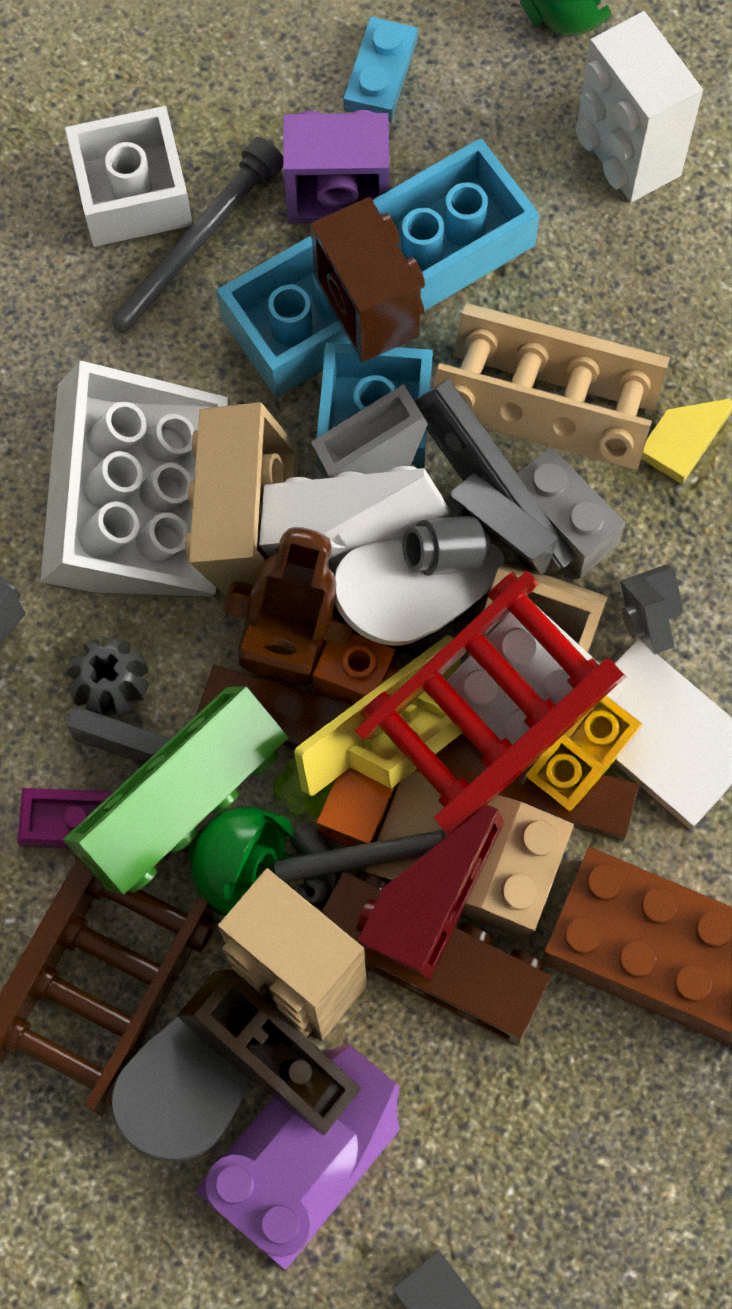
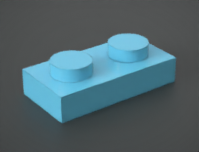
[343,16,418,121]

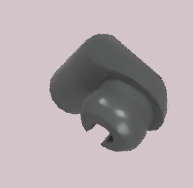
[289,823,341,907]

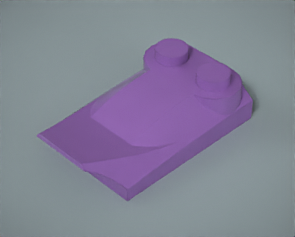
[195,1042,400,1270]

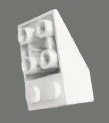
[259,466,455,574]

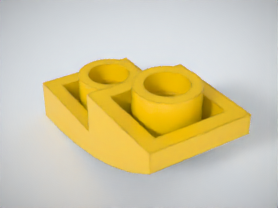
[525,695,644,811]

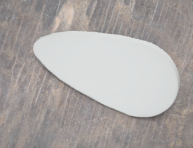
[334,538,504,646]

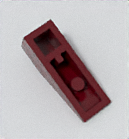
[356,804,504,980]

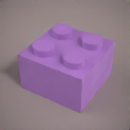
[283,110,389,224]

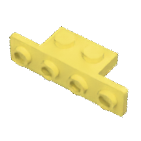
[294,635,462,796]

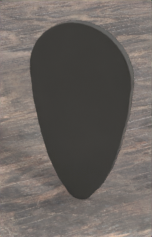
[111,1017,250,1162]

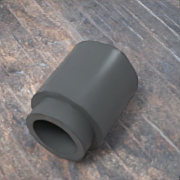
[403,515,490,576]

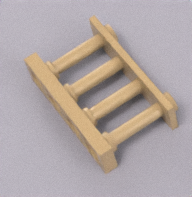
[433,303,670,471]

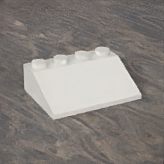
[40,361,228,597]

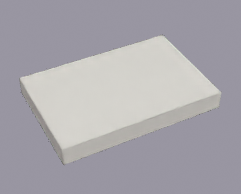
[607,639,732,830]

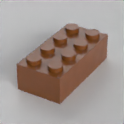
[541,846,732,1047]

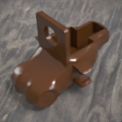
[223,527,353,685]

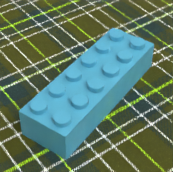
[216,138,540,398]

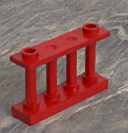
[354,571,627,835]

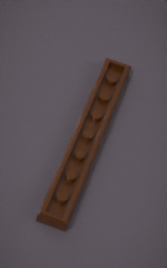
[196,665,639,842]

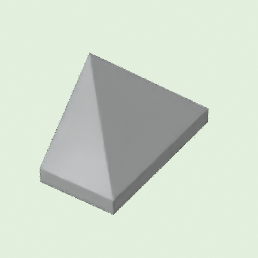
[311,384,428,478]

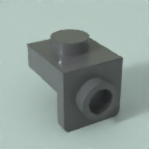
[620,564,683,654]

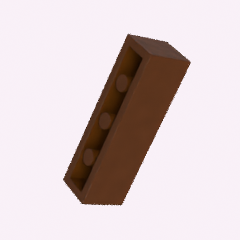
[322,871,552,1047]

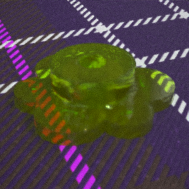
[274,758,335,816]

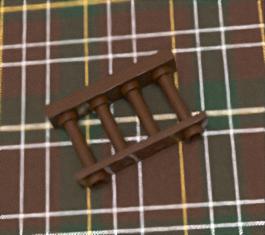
[0,858,216,1117]

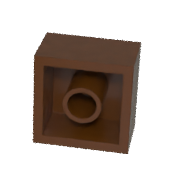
[310,197,425,363]

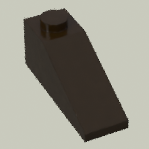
[177,969,362,1135]

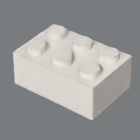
[575,11,703,203]

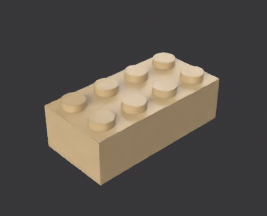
[218,868,367,1041]

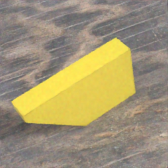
[641,399,732,484]

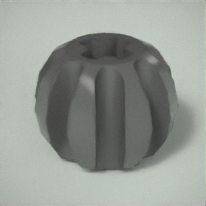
[67,637,149,719]

